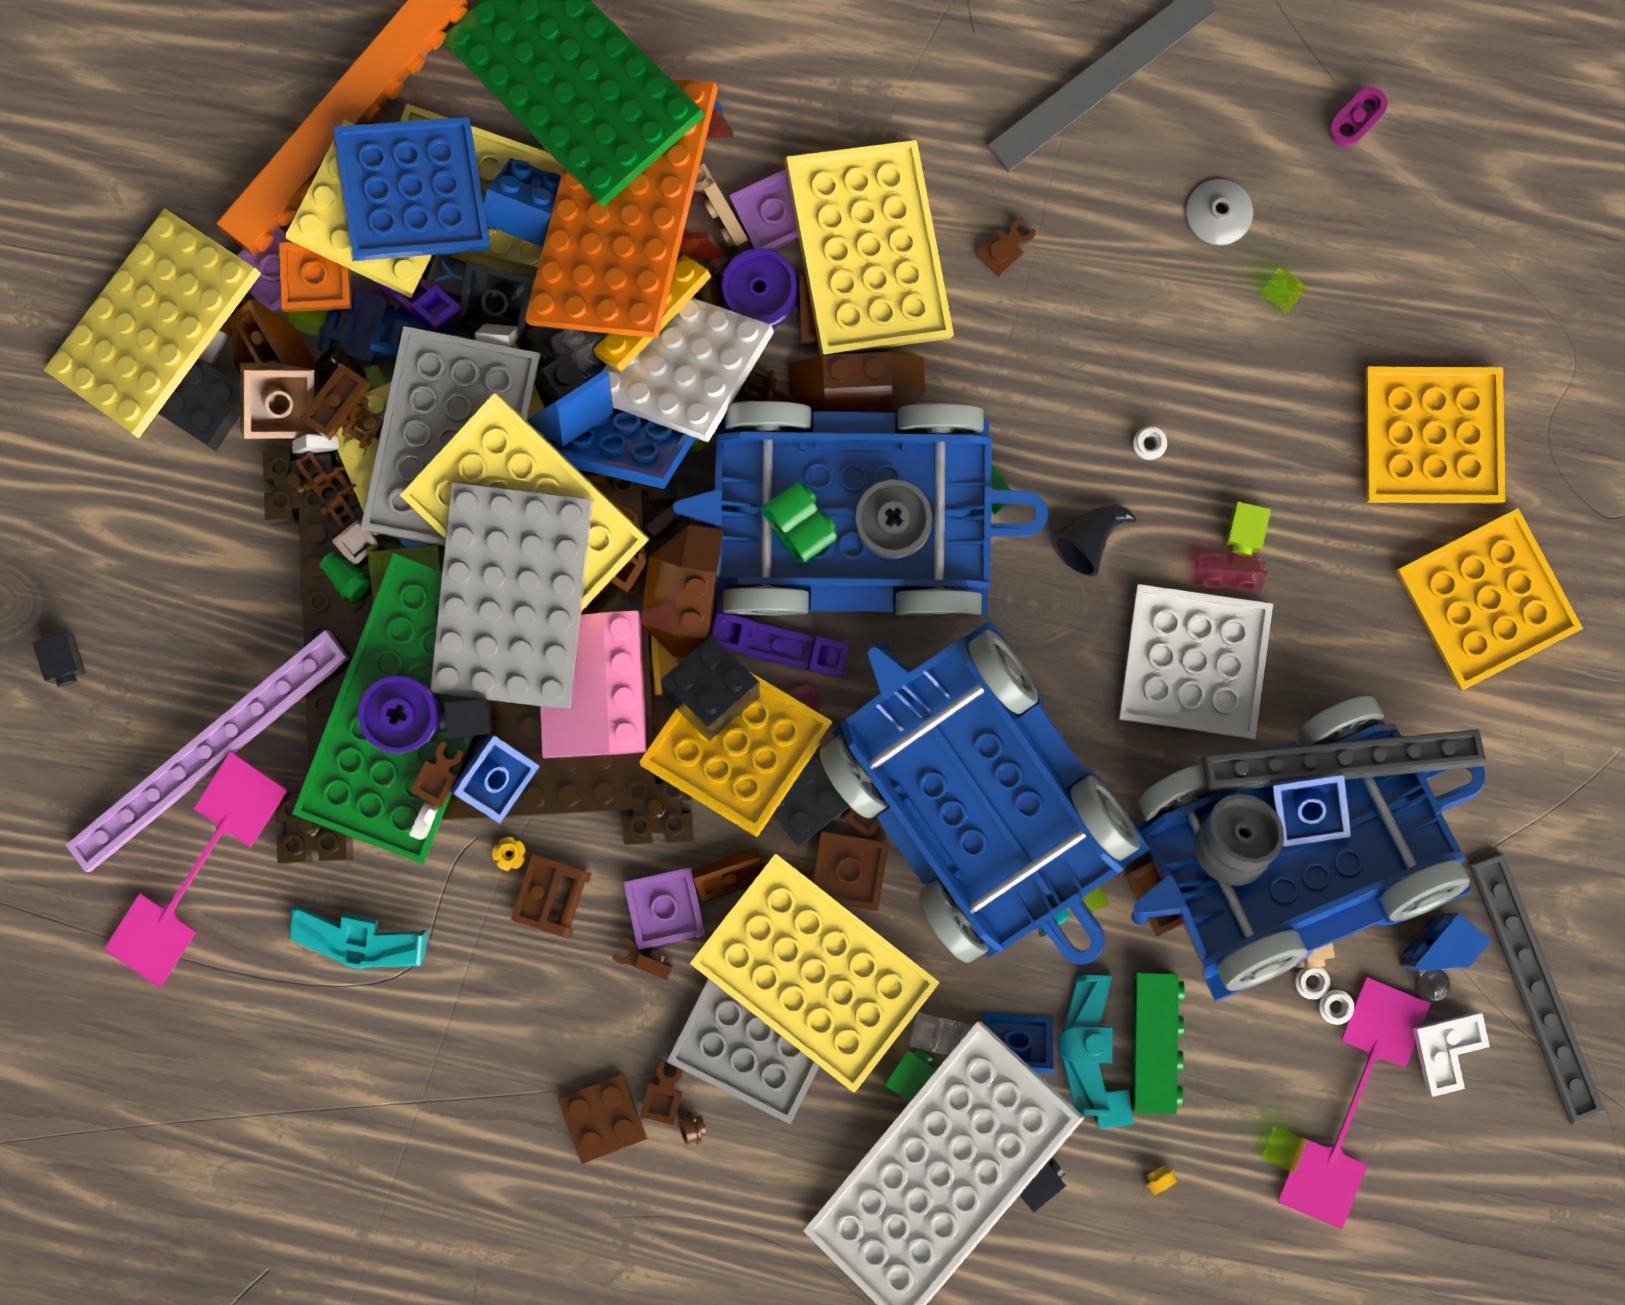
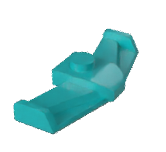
[289,903,428,969]
[1059,975,1113,1116]

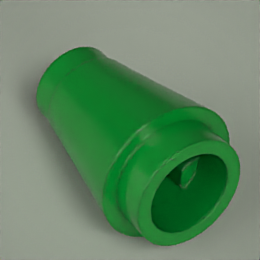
[319,552,370,602]

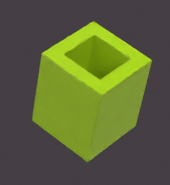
[1224,502,1271,556]

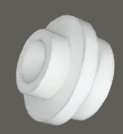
[1133,426,1167,460]
[1295,967,1330,999]
[1319,990,1354,1025]

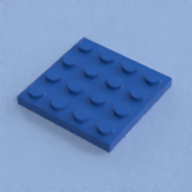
[332,117,490,261]
[544,379,696,489]

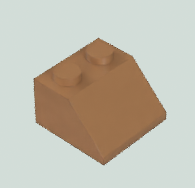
[240,363,314,439]

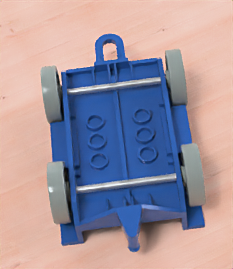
[672,401,1048,618]
[820,619,1151,964]
[1131,696,1485,1002]

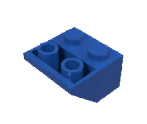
[484,158,561,247]
[1400,913,1492,971]

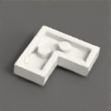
[1413,1012,1490,1097]

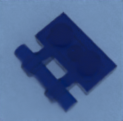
[318,289,389,364]

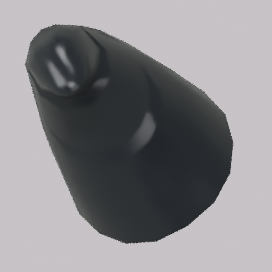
[1053,505,1136,577]

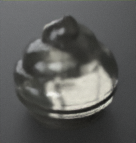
[1415,969,1450,1002]

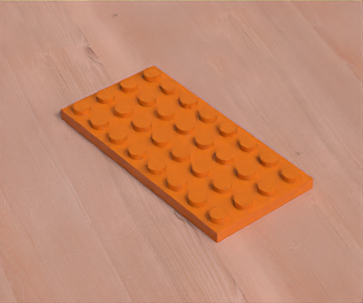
[525,78,718,338]

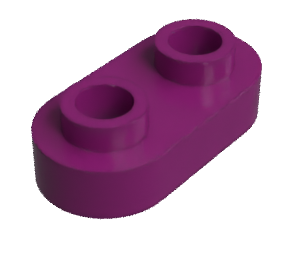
[1329,87,1387,147]

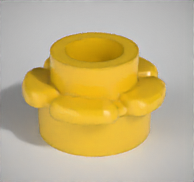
[492,837,526,871]
[1145,1165,1177,1196]

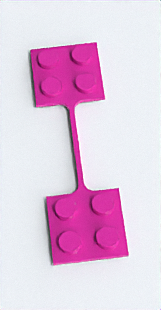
[104,751,288,988]
[1277,977,1431,1229]

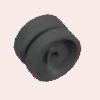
[855,479,932,560]
[1194,794,1284,886]

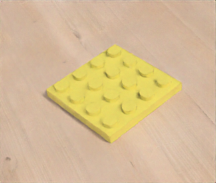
[285,119,432,298]

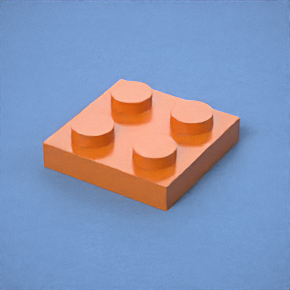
[279,242,352,312]

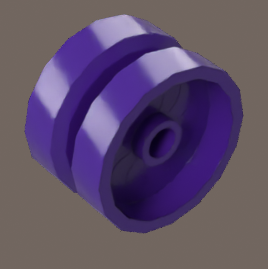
[722,248,797,329]
[358,675,441,754]

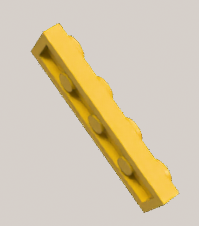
[593,254,711,373]

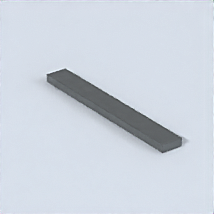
[988,0,1218,173]
[1202,729,1486,793]
[1468,852,1605,1124]

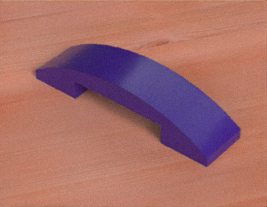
[373,277,460,330]
[711,612,850,677]

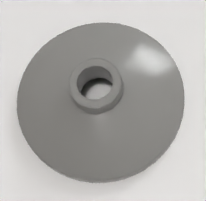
[1186,179,1253,246]

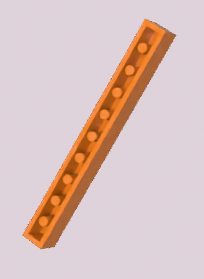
[217,0,468,257]

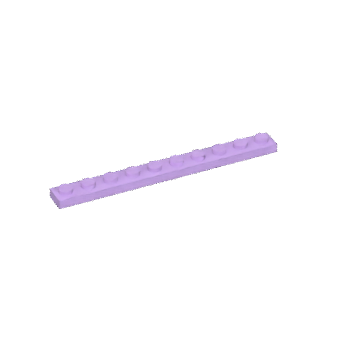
[66,630,350,872]

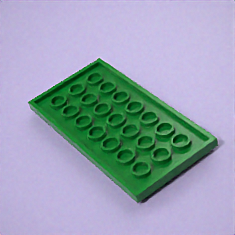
[443,0,705,207]
[292,553,480,864]

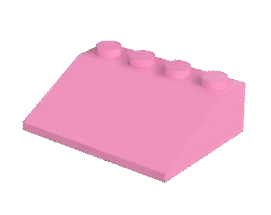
[540,611,647,758]

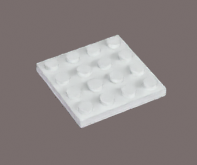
[603,298,774,442]
[1118,584,1273,739]

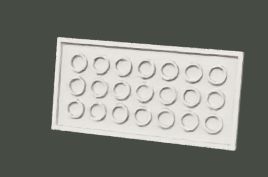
[804,1022,1084,1305]

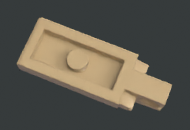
[694,163,751,253]

